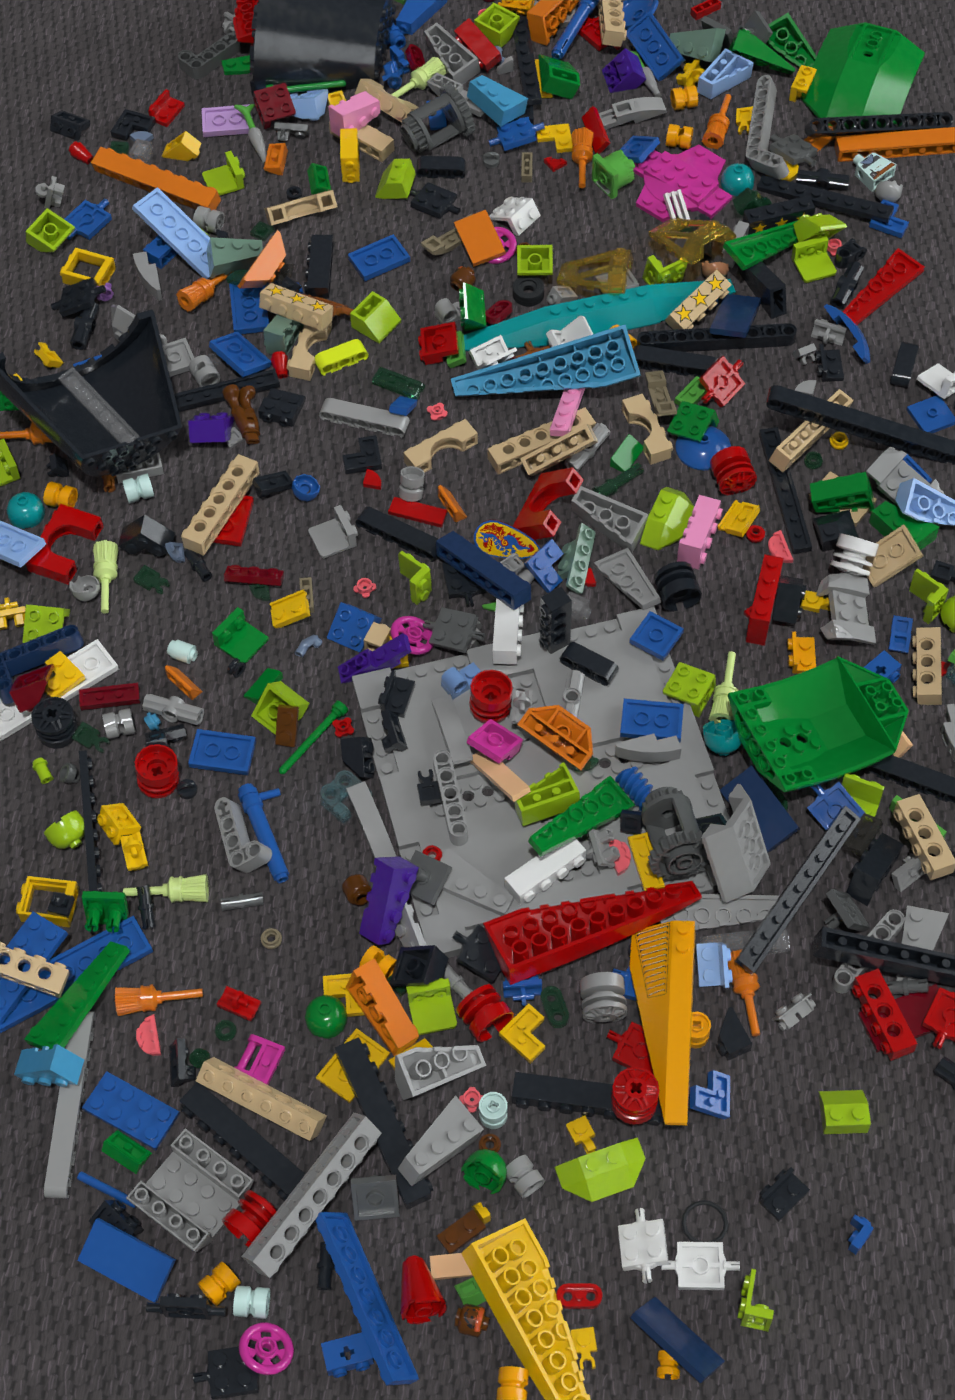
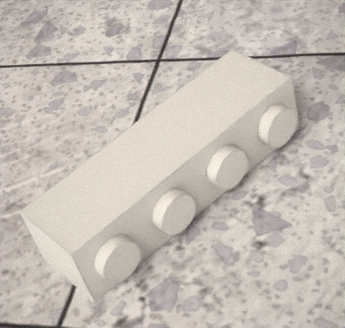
[492,598,524,664]
[504,839,586,905]

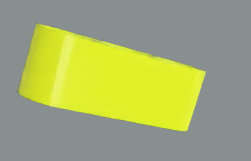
[315,339,369,376]

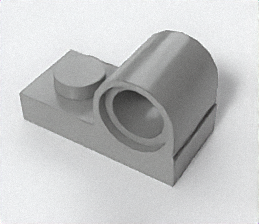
[435,298,461,324]

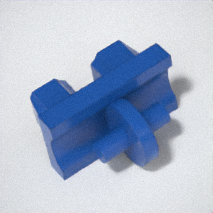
[382,60,403,89]
[503,975,542,1006]

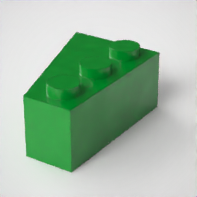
[810,472,875,512]
[869,501,939,550]

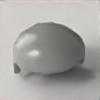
[875,180,903,203]
[69,575,101,602]

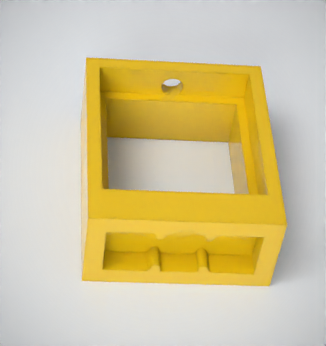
[340,128,360,183]
[60,248,116,287]
[16,876,79,927]

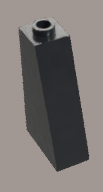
[740,261,787,319]

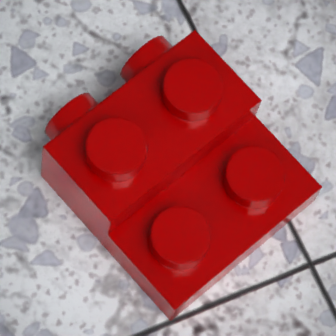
[418,321,459,365]

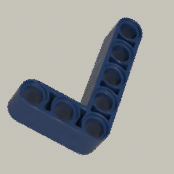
[0,625,84,704]

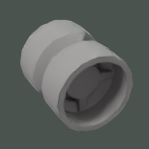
[193,206,225,234]
[188,355,220,387]
[399,466,425,502]
[102,708,136,739]
[506,1155,545,1198]

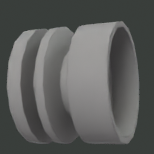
[579,972,628,1023]

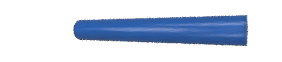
[77,1171,136,1209]

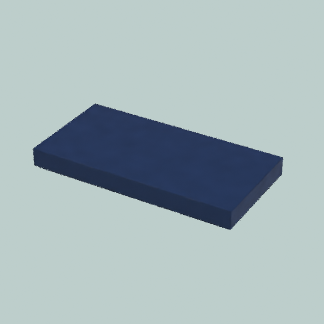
[710,294,761,338]
[720,765,800,853]
[630,1297,725,1383]

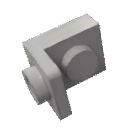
[546,285,578,305]

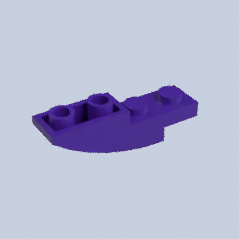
[338,633,411,683]

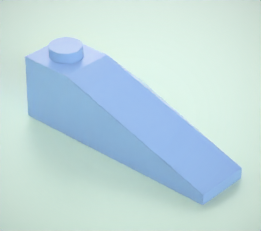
[290,89,328,121]
[895,478,955,526]

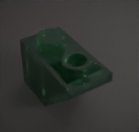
[732,187,772,216]

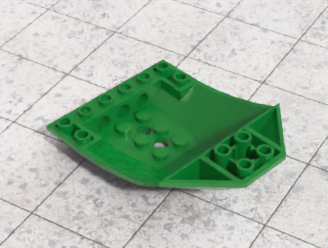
[801,22,925,130]
[728,656,909,792]

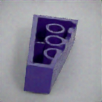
[359,856,419,945]

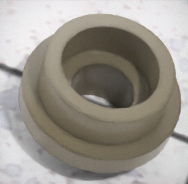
[261,928,282,949]

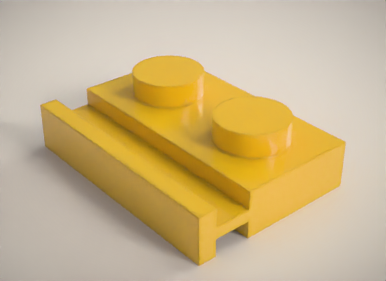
[718,500,760,537]
[270,589,310,629]

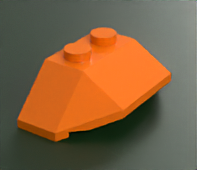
[237,230,286,288]
[517,705,593,770]

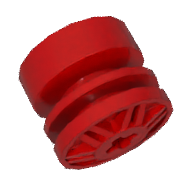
[710,446,757,496]
[469,670,513,723]
[135,744,179,798]
[456,984,514,1042]
[611,1067,660,1125]
[222,1190,277,1247]

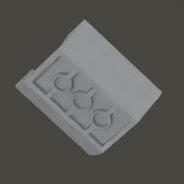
[701,784,771,903]
[126,1129,254,1252]

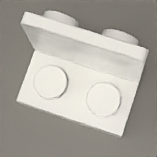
[917,364,955,399]

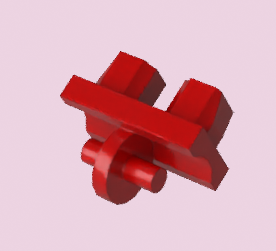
[217,986,261,1021]

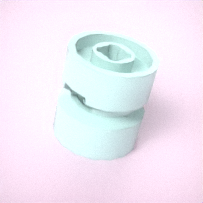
[122,473,154,504]
[479,1092,507,1129]
[233,1285,270,1319]

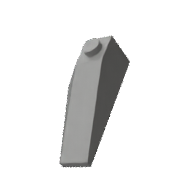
[395,1045,486,1100]

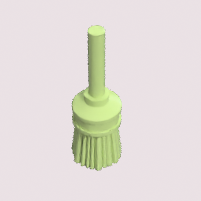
[391,57,446,98]
[93,540,119,613]
[709,652,738,724]
[123,874,209,903]

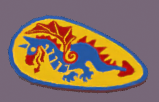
[474,519,540,559]

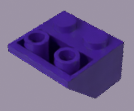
[602,48,646,93]
[188,412,234,443]

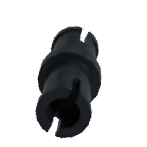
[184,549,212,582]
[136,885,156,929]
[316,1242,335,1291]

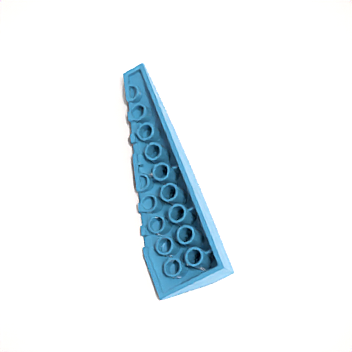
[451,325,641,397]

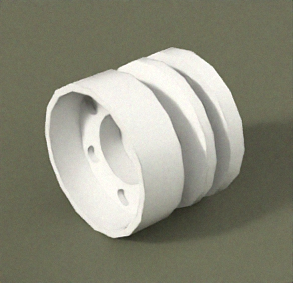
[830,533,879,576]

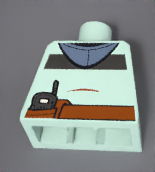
[853,153,896,192]

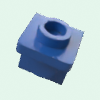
[848,1215,874,1255]

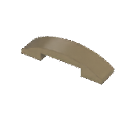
[421,214,473,255]
[645,370,677,416]

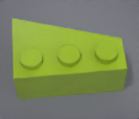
[515,762,580,826]

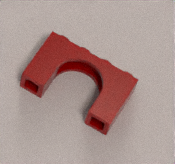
[513,467,584,540]
[26,504,103,585]
[746,554,784,646]

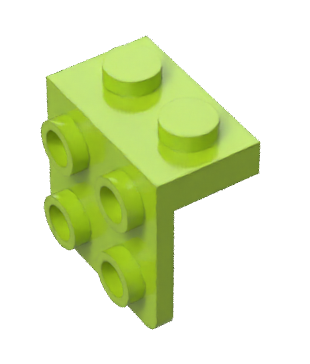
[202,151,245,196]
[791,235,837,283]
[398,551,432,605]
[406,978,457,1035]

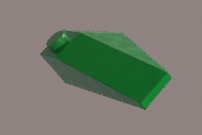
[767,13,817,68]
[729,29,795,75]

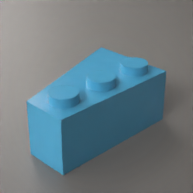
[467,75,528,127]
[14,1044,84,1087]

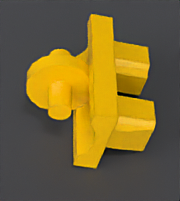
[676,59,705,87]
[0,597,26,630]
[120,831,148,871]

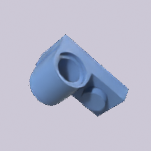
[441,662,481,699]

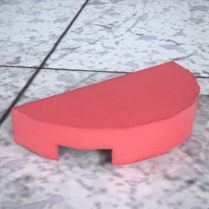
[768,530,793,563]
[609,839,631,876]
[136,1014,161,1056]

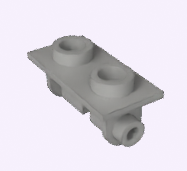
[772,993,816,1031]

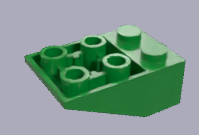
[538,54,580,99]
[459,283,486,331]

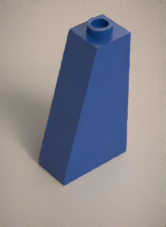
[396,0,448,35]

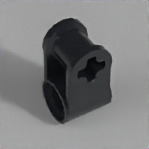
[834,238,867,269]

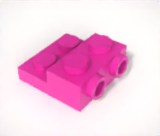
[466,719,523,764]

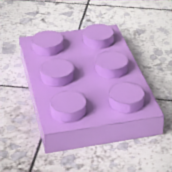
[202,104,253,137]

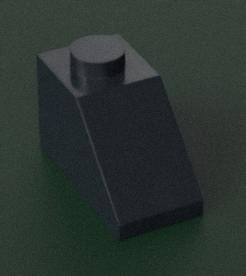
[716,1007,752,1061]

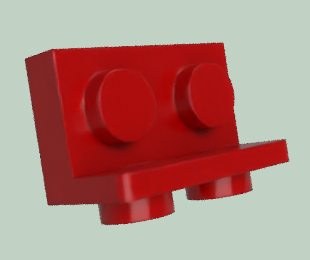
[148,89,185,127]

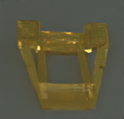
[649,218,737,265]
[557,248,633,293]

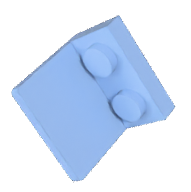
[695,942,733,988]

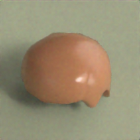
[702,261,729,278]

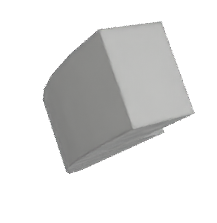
[133,252,162,301]
[615,734,681,762]

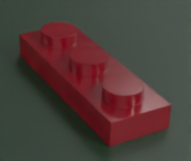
[224,565,284,586]
[79,683,140,710]

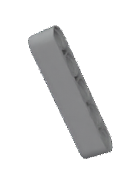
[319,398,410,438]
[433,749,468,846]
[832,909,905,993]

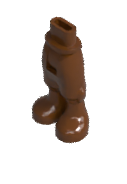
[222,384,260,444]

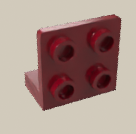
[253,83,296,129]

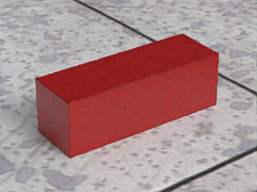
[690,0,721,20]

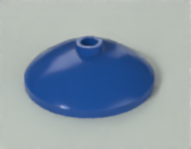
[622,0,658,29]
[676,426,731,470]

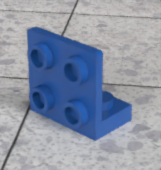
[327,602,382,652]

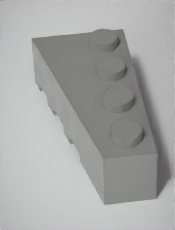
[424,23,480,84]
[571,486,648,553]
[398,1095,484,1186]

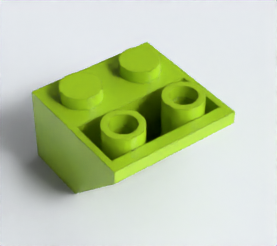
[350,291,401,343]

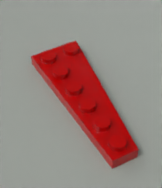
[843,248,925,325]

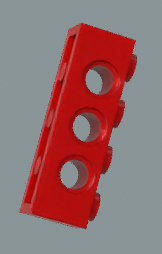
[852,968,918,1061]

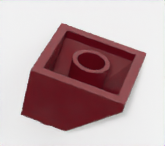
[9,664,54,713]

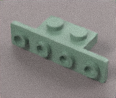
[558,523,596,594]

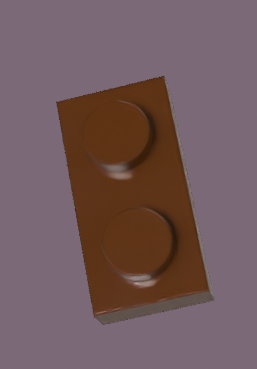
[275,704,299,747]
[436,1209,486,1254]

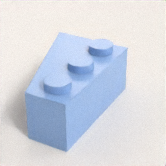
[697,48,754,99]

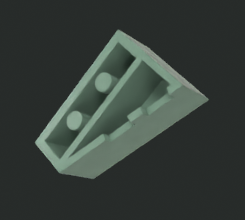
[669,28,726,62]
[206,237,263,279]
[263,314,304,356]

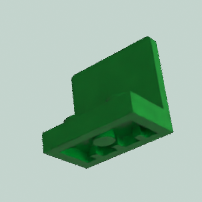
[667,401,719,442]
[212,607,269,663]

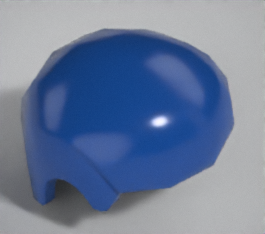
[292,474,320,501]

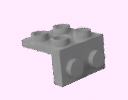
[308,505,358,558]

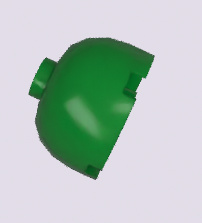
[305,995,348,1039]
[461,1149,507,1194]

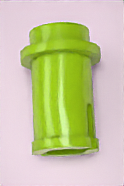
[32,758,54,784]

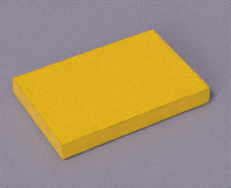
[316,1028,390,1103]

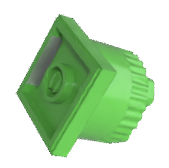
[592,150,635,199]

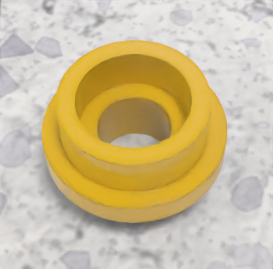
[830,432,849,449]

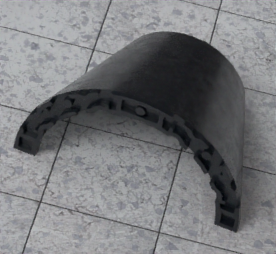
[250,0,396,97]
[0,309,182,476]

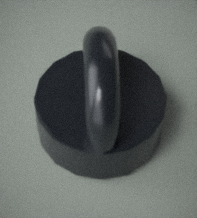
[177,779,197,799]

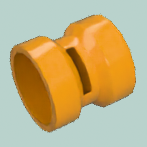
[657,1350,680,1380]

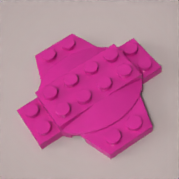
[633,145,732,222]

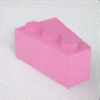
[328,91,380,137]

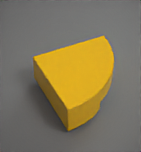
[472,1202,491,1224]

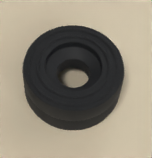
[513,275,544,307]

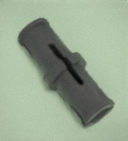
[221,892,264,911]
[885,978,929,996]

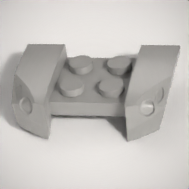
[866,447,945,507]
[816,573,876,645]

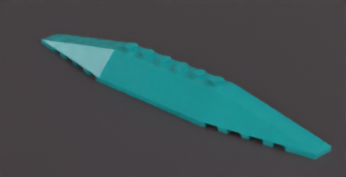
[464,279,736,351]

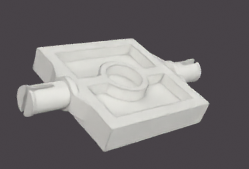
[618,1208,669,1283]
[661,1242,740,1290]

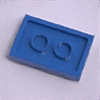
[348,234,410,282]
[209,331,271,377]
[620,698,684,743]
[188,729,256,775]

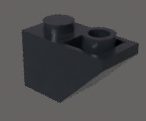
[341,737,375,778]

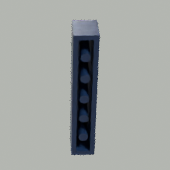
[436,531,531,610]

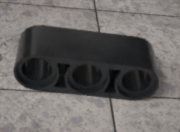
[416,156,466,179]
[890,341,919,388]
[559,642,619,686]

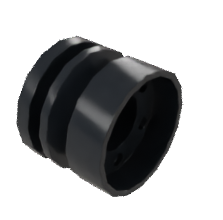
[654,561,702,612]
[31,697,79,749]

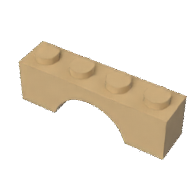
[355,79,419,122]
[264,190,337,225]
[287,322,332,381]
[622,394,673,465]
[404,419,478,473]

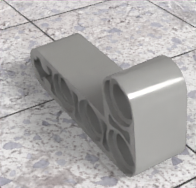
[214,797,272,873]

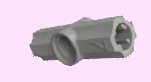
[564,423,610,472]
[561,670,585,717]
[142,694,204,725]

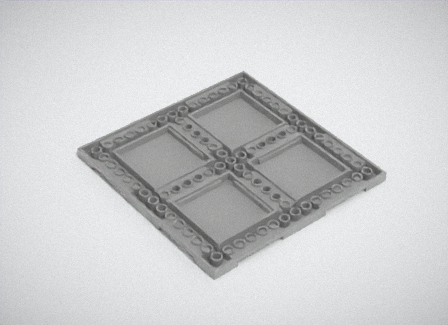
[352,606,730,958]

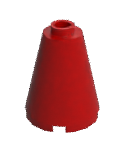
[400,1255,446,1324]

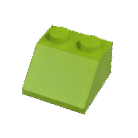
[474,3,520,48]
[375,158,416,199]
[26,208,75,252]
[793,213,847,242]
[517,245,553,275]
[251,681,310,735]
[819,1090,871,1134]

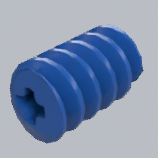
[615,766,653,811]

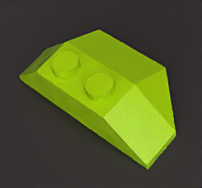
[640,487,694,550]
[554,1137,645,1202]

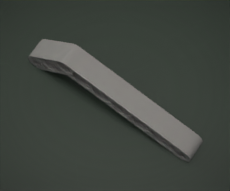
[746,75,789,179]

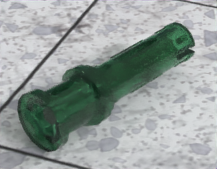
[592,463,644,497]

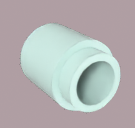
[167,640,198,664]

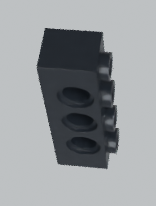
[539,587,572,654]

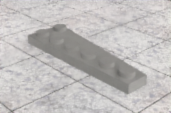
[660,894,779,931]

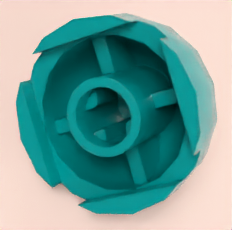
[720,163,755,197]
[7,492,45,529]
[703,719,741,756]

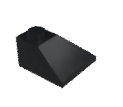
[813,509,858,552]
[389,945,448,987]

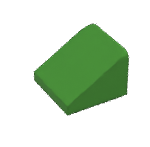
[454,1277,486,1305]

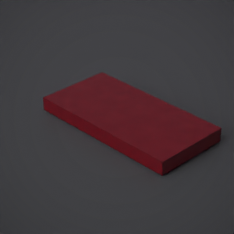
[858,984,939,1052]

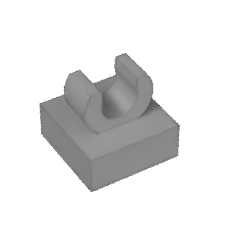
[792,343,816,365]

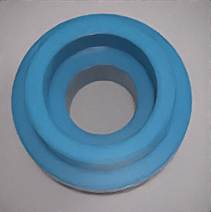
[144,712,161,731]

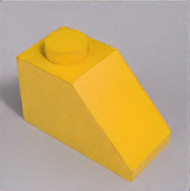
[161,131,201,161]

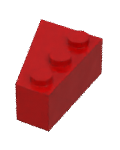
[454,18,502,72]

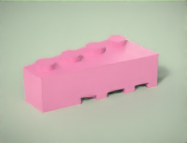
[677,495,723,570]

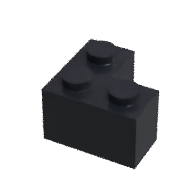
[118,515,175,557]
[773,575,807,624]

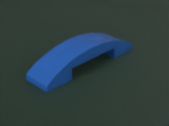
[824,304,870,364]

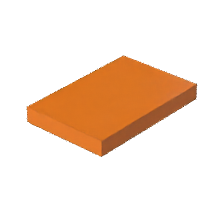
[454,210,506,267]

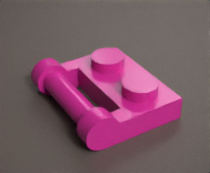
[234,1034,285,1085]

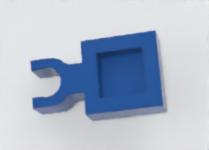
[390,45,410,74]

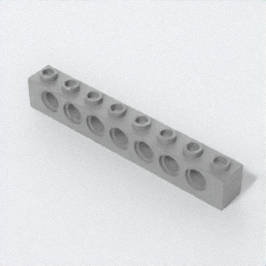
[241,1113,381,1278]

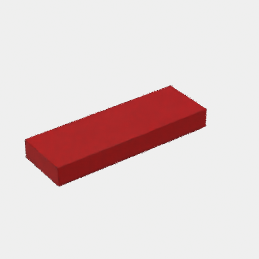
[582,106,610,154]
[388,497,448,528]

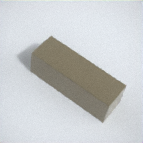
[521,152,532,182]
[299,577,314,613]

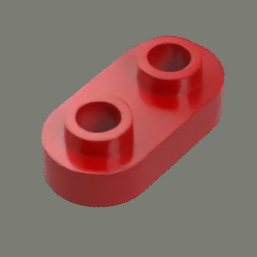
[556,1283,603,1309]

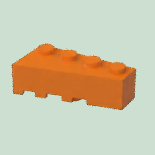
[346,958,419,1057]

